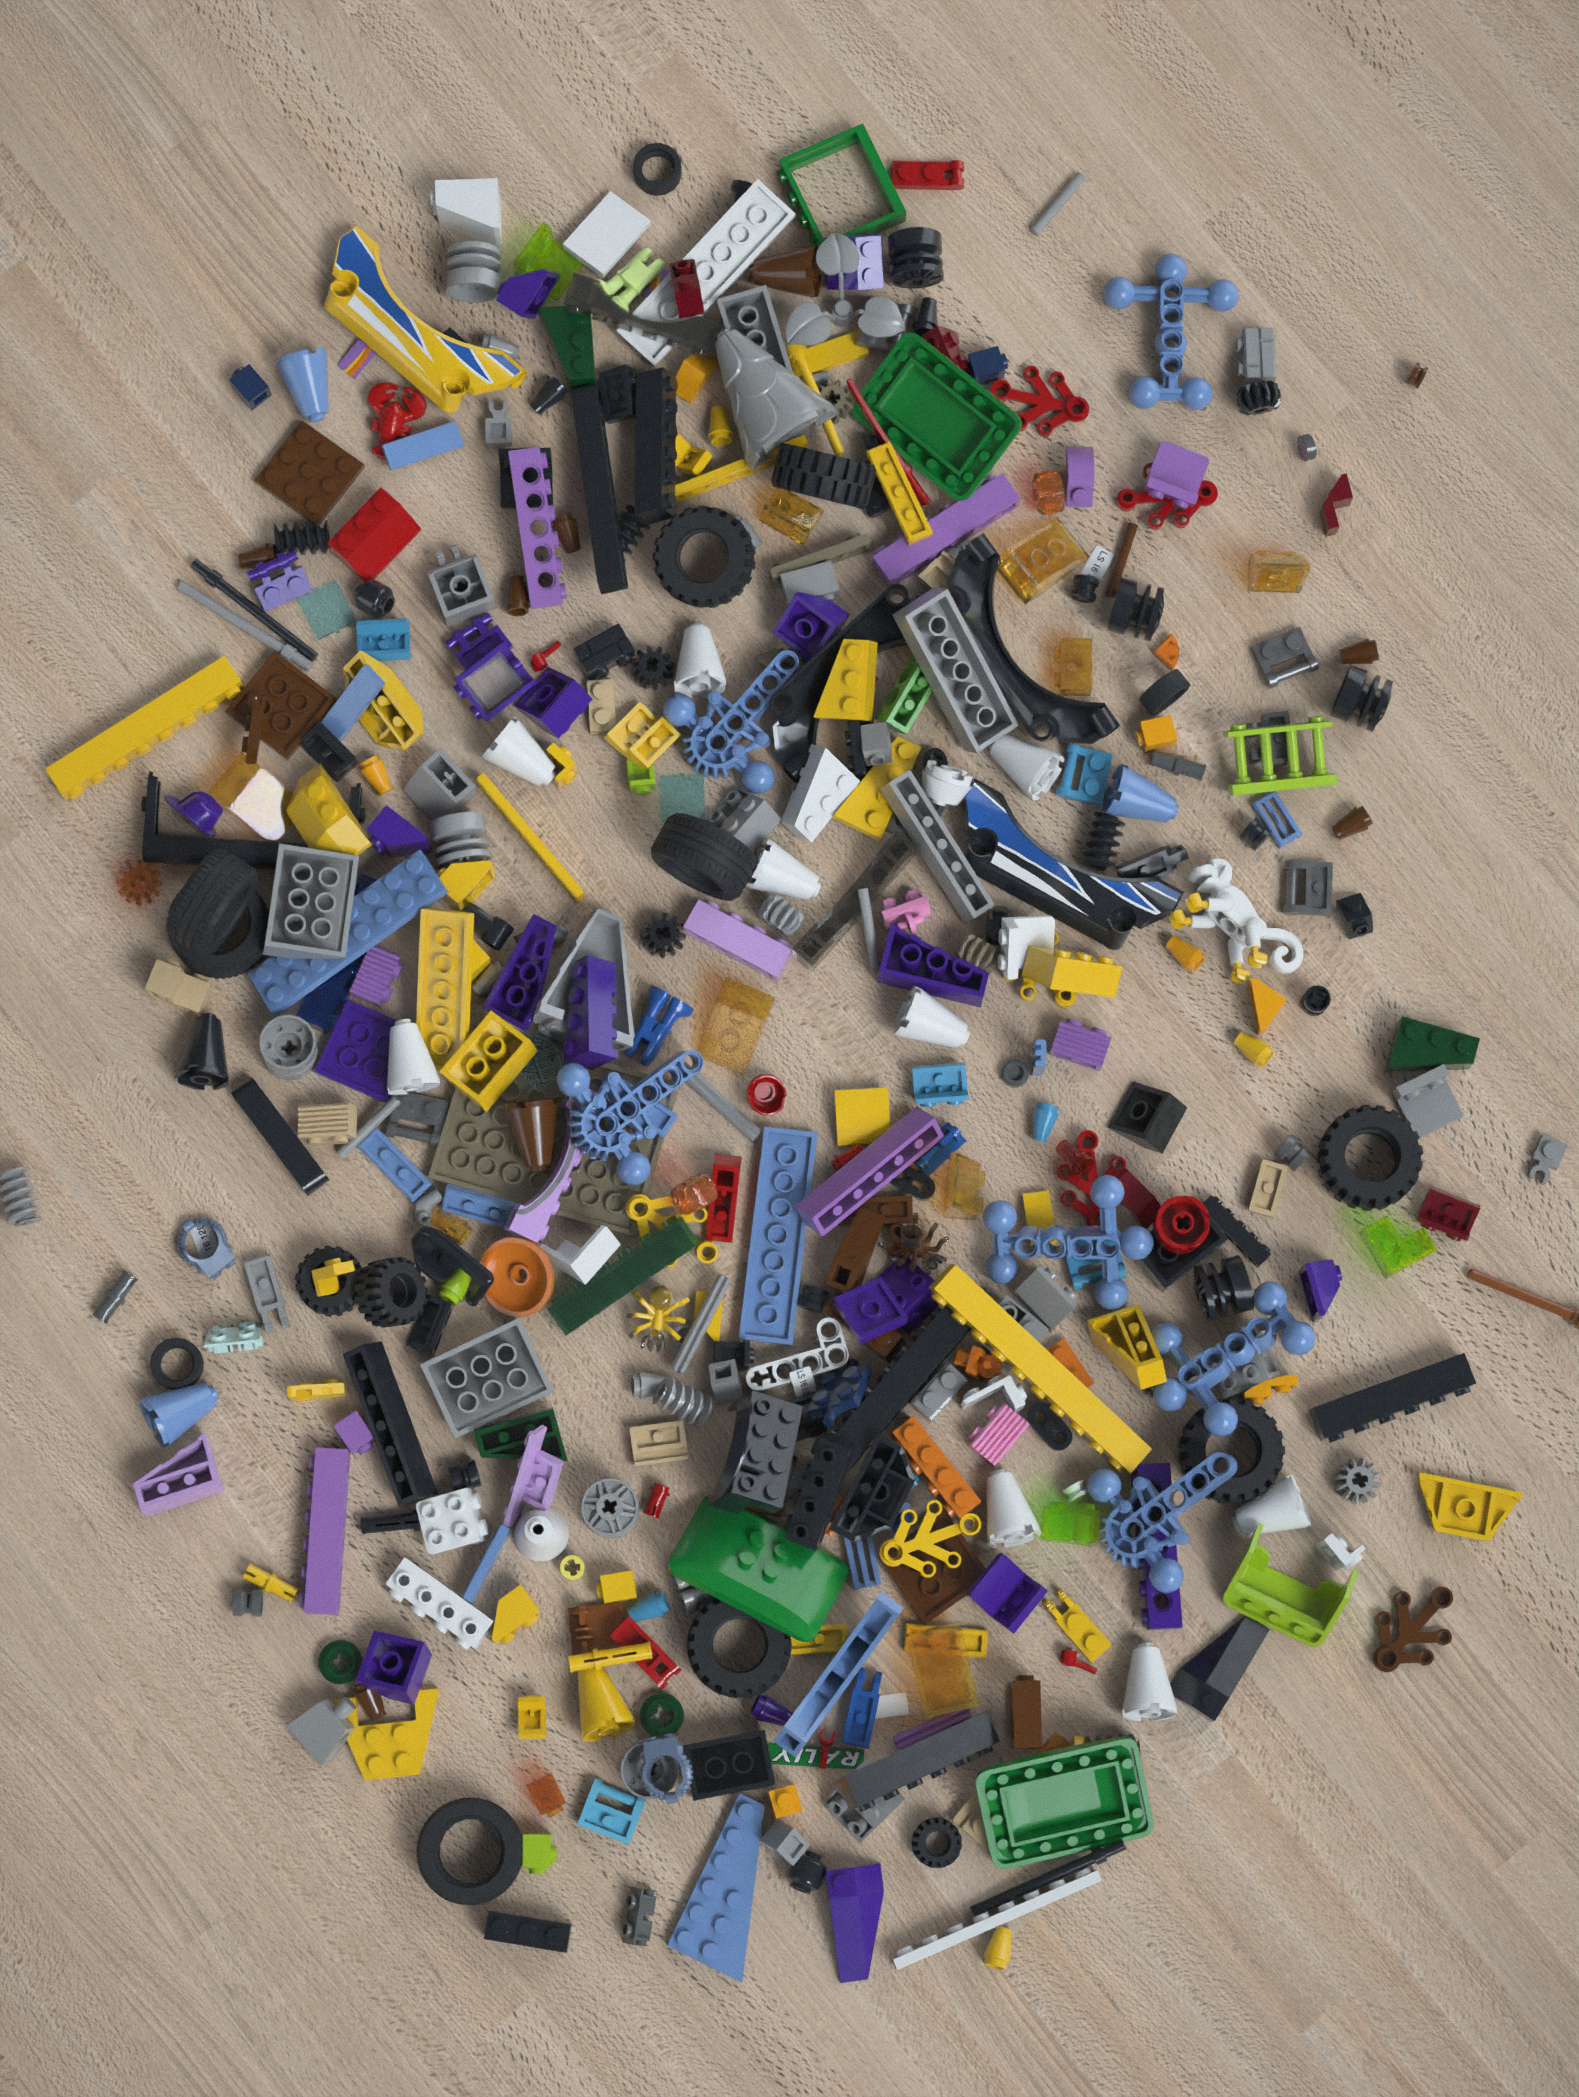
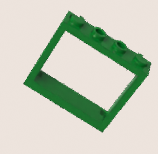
[776,123,906,248]

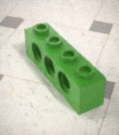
[875,653,932,734]

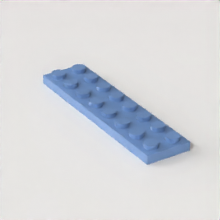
[248,850,449,1017]
[739,1126,818,1346]

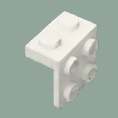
[998,915,1055,979]
[960,1374,1027,1412]
[416,1488,489,1554]

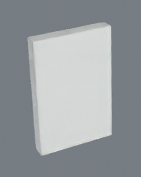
[562,191,651,278]

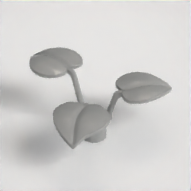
[786,233,905,346]

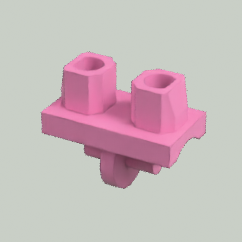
[881,889,931,934]

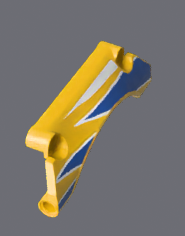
[324,226,528,413]

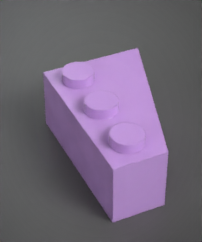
[133,1433,225,1517]

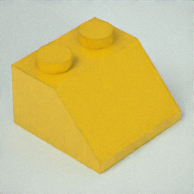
[437,860,497,912]

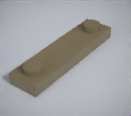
[769,533,871,586]

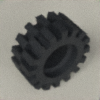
[912,1818,962,1868]

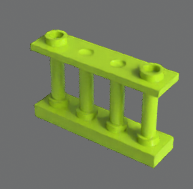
[1223,716,1337,796]

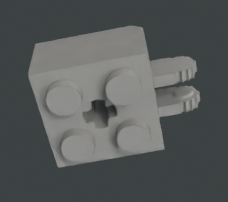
[427,544,496,627]

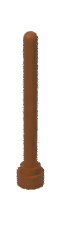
[1467,1269,1579,1329]

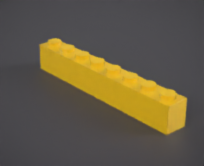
[45,655,244,801]

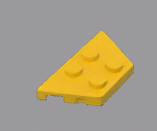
[1417,1472,1523,1542]

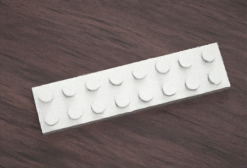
[616,179,796,367]

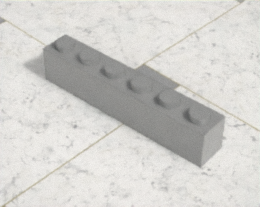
[880,770,995,924]

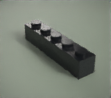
[1203,1195,1271,1268]

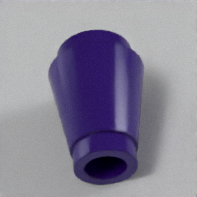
[750,1694,793,1726]

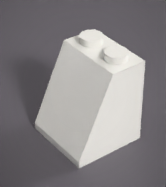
[430,178,502,247]

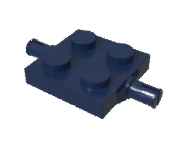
[808,1359,873,1427]

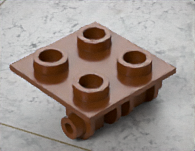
[568,1602,628,1662]

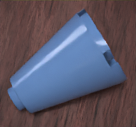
[275,347,329,423]
[1102,764,1179,823]
[139,1382,219,1448]

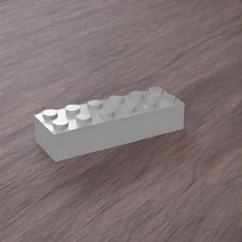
[716,285,811,442]
[892,587,1019,753]

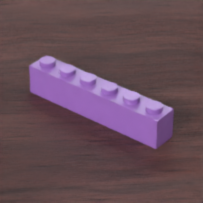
[872,473,1020,587]
[795,1106,944,1237]
[300,1447,351,1616]

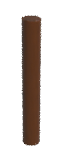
[1105,523,1138,598]

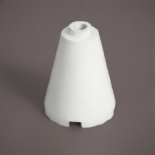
[674,623,726,699]
[482,716,556,787]
[989,734,1064,801]
[746,838,821,901]
[893,986,970,1048]
[387,1019,441,1095]
[986,1469,1041,1548]
[1232,1475,1311,1536]
[514,1507,569,1562]
[1122,1643,1177,1722]

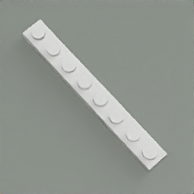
[892,1867,1102,1970]

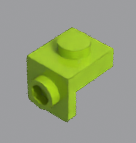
[626,759,656,795]

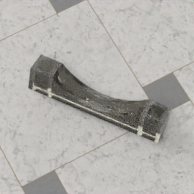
[563,272,723,358]
[792,831,917,972]

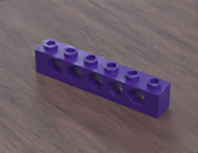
[1131,1463,1183,1631]

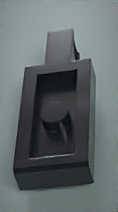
[1114,844,1189,878]

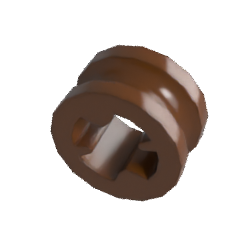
[1407,363,1429,389]

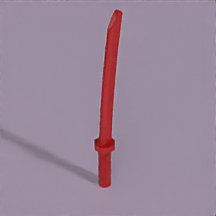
[846,379,931,507]

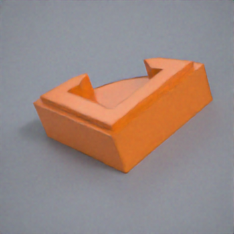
[1153,633,1179,671]

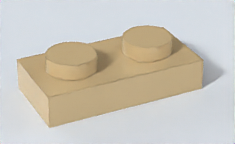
[587,679,616,734]
[1248,1159,1289,1219]

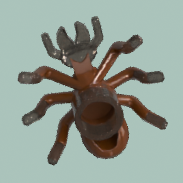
[878,1213,949,1275]

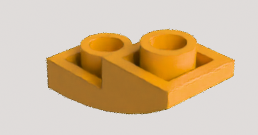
[1241,1374,1298,1405]

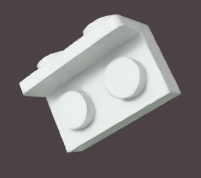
[1315,1533,1366,1571]

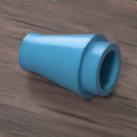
[1031,1102,1059,1142]
[627,1590,670,1623]

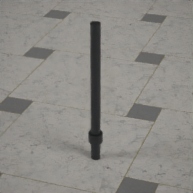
[191,559,319,662]
[970,1839,1126,1917]

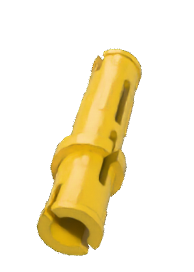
[568,1642,652,1673]

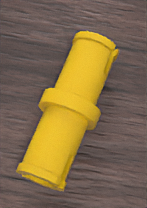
[242,1563,299,1604]

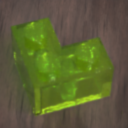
[1359,1215,1438,1280]
[1039,1502,1101,1547]

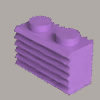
[349,945,404,1008]
[1049,1019,1112,1071]

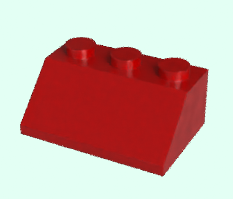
[327,487,422,582]

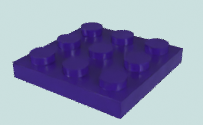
[314,999,397,1103]

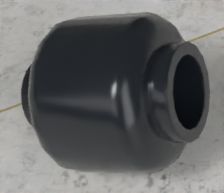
[355,579,395,618]
[786,1850,827,1894]

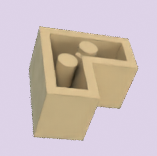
[145,958,213,1016]

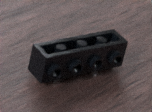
[784,1433,857,1551]

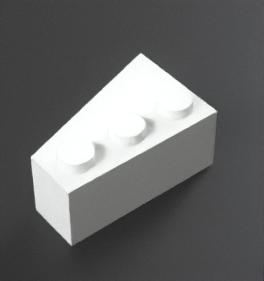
[780,744,860,843]

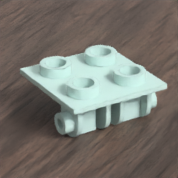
[204,1322,264,1354]

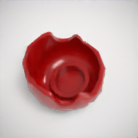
[746,1074,787,1116]

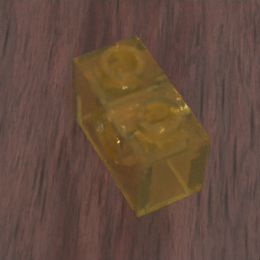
[1054,638,1092,696]

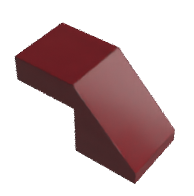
[1319,473,1353,537]
[1116,1167,1161,1229]

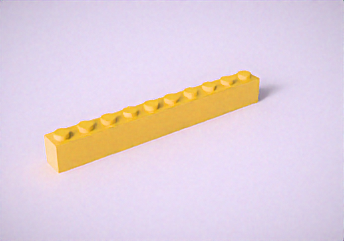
[929,1264,1152,1473]

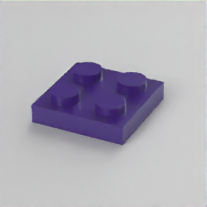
[833,1277,908,1345]

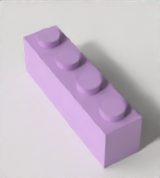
[683,899,792,982]

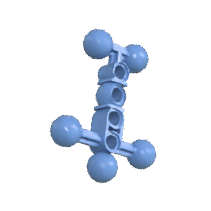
[1103,253,1239,410]
[983,1175,1154,1310]
[1151,1281,1315,1437]

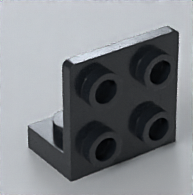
[498,448,553,509]

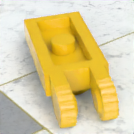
[1043,1588,1112,1663]

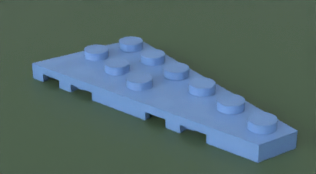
[667,1793,765,1982]

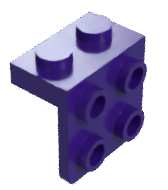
[877,1255,939,1335]
[968,1553,1048,1634]

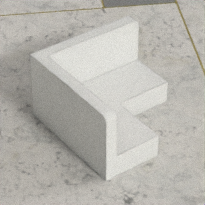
[540,1225,621,1285]

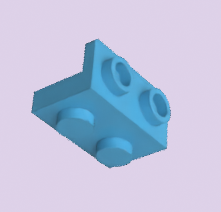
[356,618,411,661]
[912,1062,969,1107]

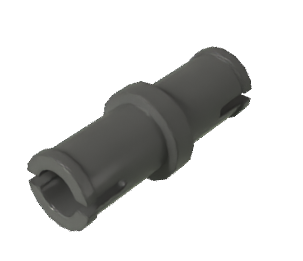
[1151,750,1206,781]
[92,1270,138,1324]

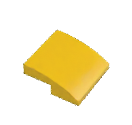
[604,702,681,770]
[834,1087,890,1147]

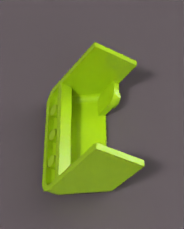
[1223,1523,1359,1647]

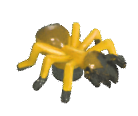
[626,1285,692,1353]

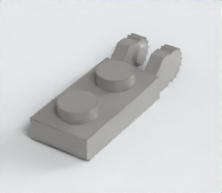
[244,1254,290,1334]

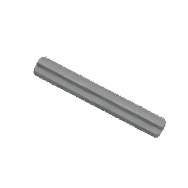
[684,1062,761,1141]
[671,1274,730,1374]

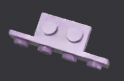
[503,1425,564,1528]

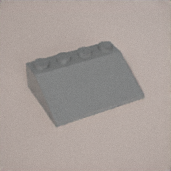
[263,844,359,959]
[420,1318,554,1439]

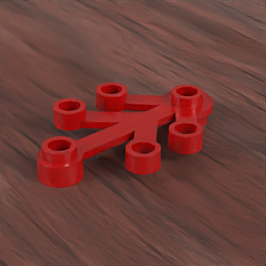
[990,366,1089,437]
[1116,463,1218,530]
[1056,1130,1126,1226]

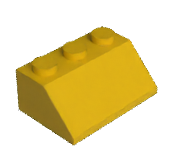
[439,1011,538,1112]

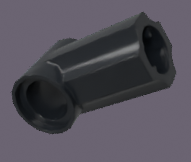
[462,902,514,951]

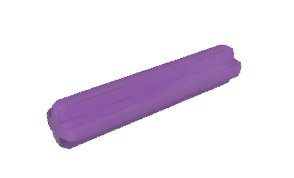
[893,1705,971,1750]

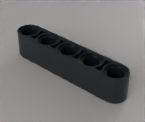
[231,1077,329,1196]

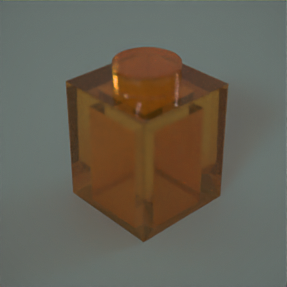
[526,1773,567,1818]

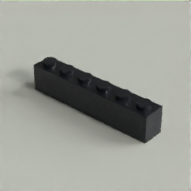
[634,367,678,525]
[343,1341,438,1507]
[1309,1353,1476,1443]
[836,1711,1000,1812]

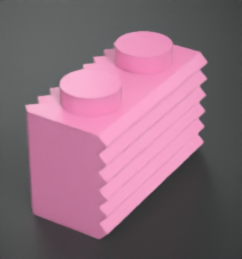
[969,1403,1029,1468]

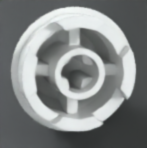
[922,760,973,806]

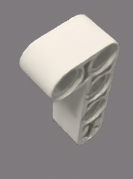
[746,1317,849,1393]

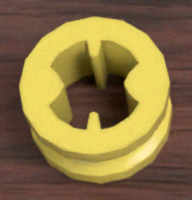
[560,1555,585,1580]

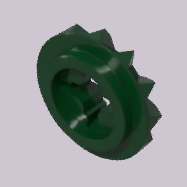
[318,1640,363,1684]
[640,1693,684,1738]

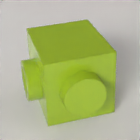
[523,1834,557,1874]

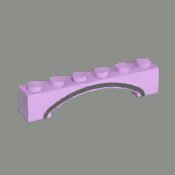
[503,1089,605,1243]

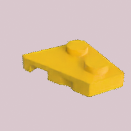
[287,1379,347,1403]

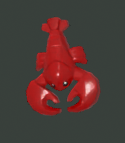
[367,382,427,460]

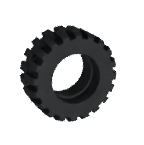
[771,443,876,509]
[653,506,756,608]
[1316,1105,1423,1211]
[1178,1397,1285,1504]
[687,1598,792,1698]

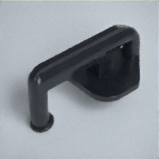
[411,1226,494,1306]

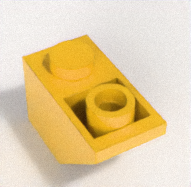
[492,1584,541,1645]

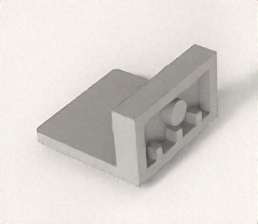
[1392,1064,1464,1138]
[1202,1331,1281,1399]

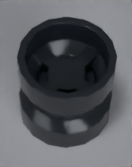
[1301,985,1331,1016]
[448,1459,481,1491]

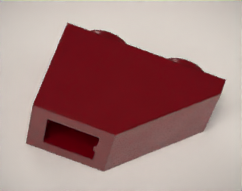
[669,259,705,319]

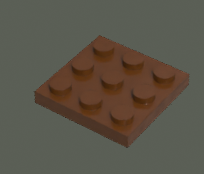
[254,420,365,525]
[225,651,337,761]
[878,1510,986,1625]

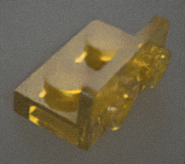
[759,488,824,545]

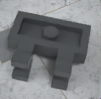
[1244,711,1290,767]

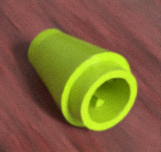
[438,1268,472,1306]

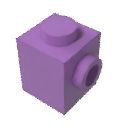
[334,1411,374,1455]

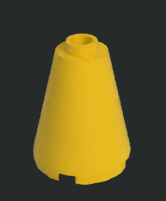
[577,1667,635,1742]

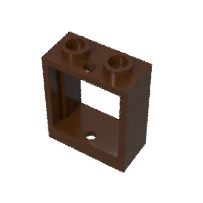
[1009,1675,1042,1749]

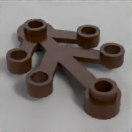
[1373,1586,1453,1673]

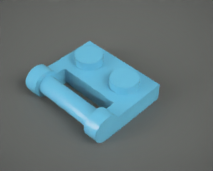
[577,1778,646,1845]

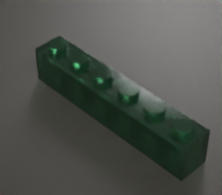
[548,1215,701,1336]

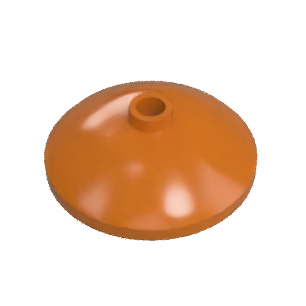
[480,1236,554,1317]

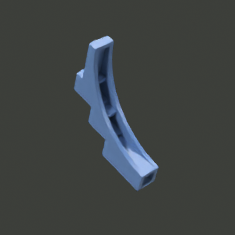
[774,1591,903,1758]

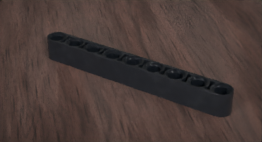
[571,383,628,595]

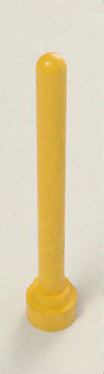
[786,344,844,456]

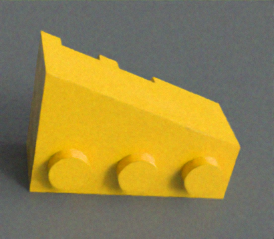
[813,639,878,722]
[1022,945,1123,998]
[1087,1304,1167,1390]

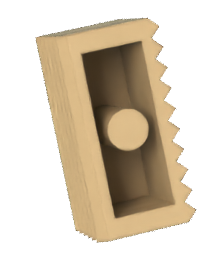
[297,1103,357,1146]

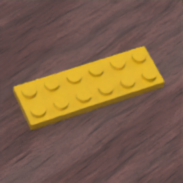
[416,908,474,1071]

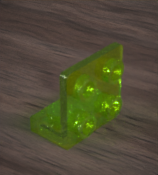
[513,223,584,301]

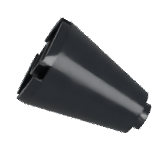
[174,1013,229,1090]

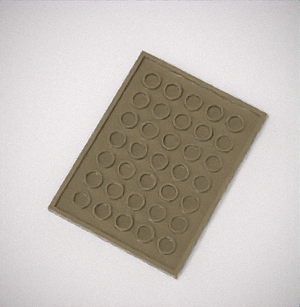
[428,1025,680,1238]

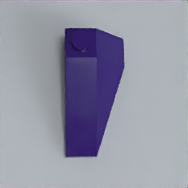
[482,914,557,1032]
[826,1863,884,1983]

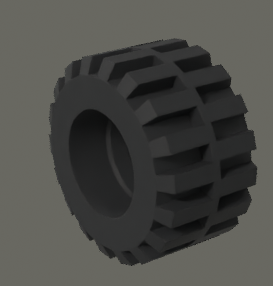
[295,1246,362,1317]
[354,1257,428,1328]

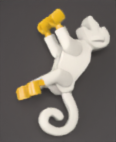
[1169,858,1303,985]

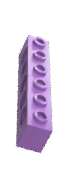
[508,447,567,610]

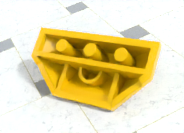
[343,651,424,750]
[286,763,372,855]

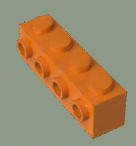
[891,1415,982,1520]

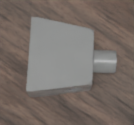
[286,1696,356,1765]

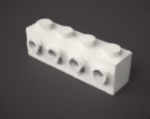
[386,1557,495,1650]

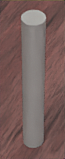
[1030,172,1085,236]
[857,888,880,968]
[336,1095,401,1158]

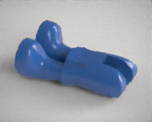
[624,985,694,1067]

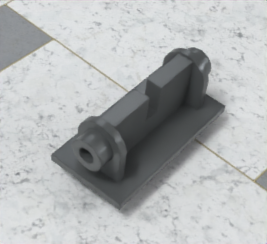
[622,1887,657,1946]

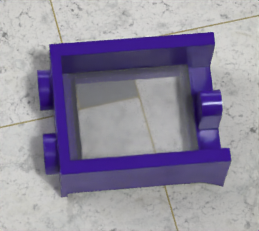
[453,640,537,722]

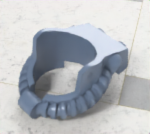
[176,1217,236,1280]
[640,1734,693,1804]

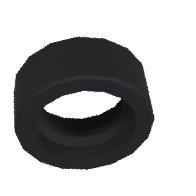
[633,143,682,196]
[1139,669,1190,716]
[150,1337,204,1390]

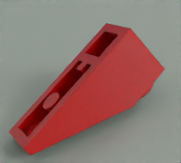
[705,1153,742,1243]

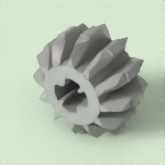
[758,895,804,937]
[1335,1458,1382,1504]

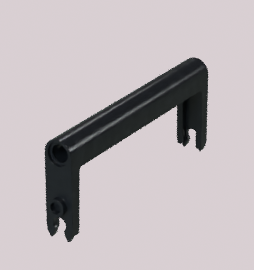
[141,772,366,869]

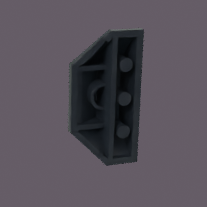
[829,1433,916,1542]

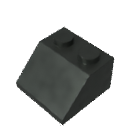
[1108,1081,1188,1154]

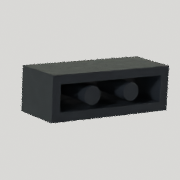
[484,1910,572,1953]

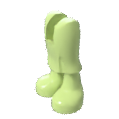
[589,247,666,319]

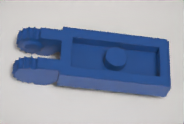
[842,1668,882,1749]

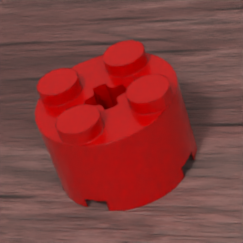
[1153,1196,1210,1254]

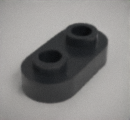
[1027,1402,1072,1451]

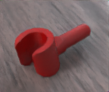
[531,640,561,672]
[1060,1650,1097,1675]
[819,1729,836,1769]

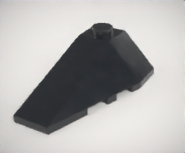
[1170,1616,1270,1722]

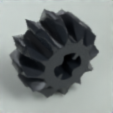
[1236,380,1281,416]
[630,645,675,691]
[641,913,686,959]

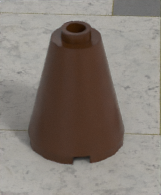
[749,245,822,298]
[504,1097,558,1171]

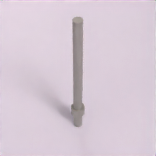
[177,581,313,671]

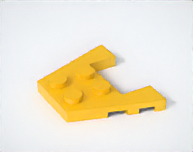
[332,1688,439,1780]

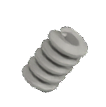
[0,1167,42,1226]
[652,1376,713,1429]

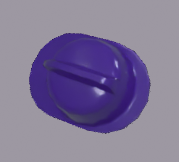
[164,791,223,837]

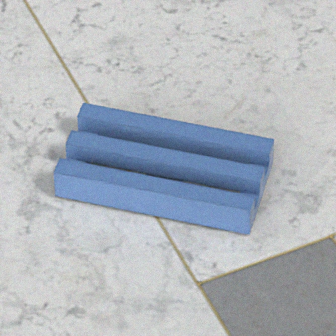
[1252,791,1302,849]
[1032,1039,1046,1076]
[844,1536,881,1590]

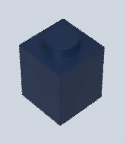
[967,346,1008,385]
[229,364,272,411]

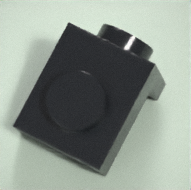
[1336,893,1373,939]
[986,906,1014,945]
[713,1340,754,1371]

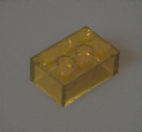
[906,1621,980,1718]

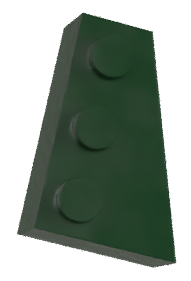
[538,304,596,390]
[1384,1016,1480,1072]
[474,1407,568,1461]

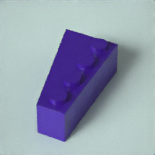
[877,923,989,1008]
[563,955,618,1070]

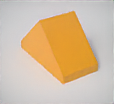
[676,349,720,405]
[1248,978,1287,1035]

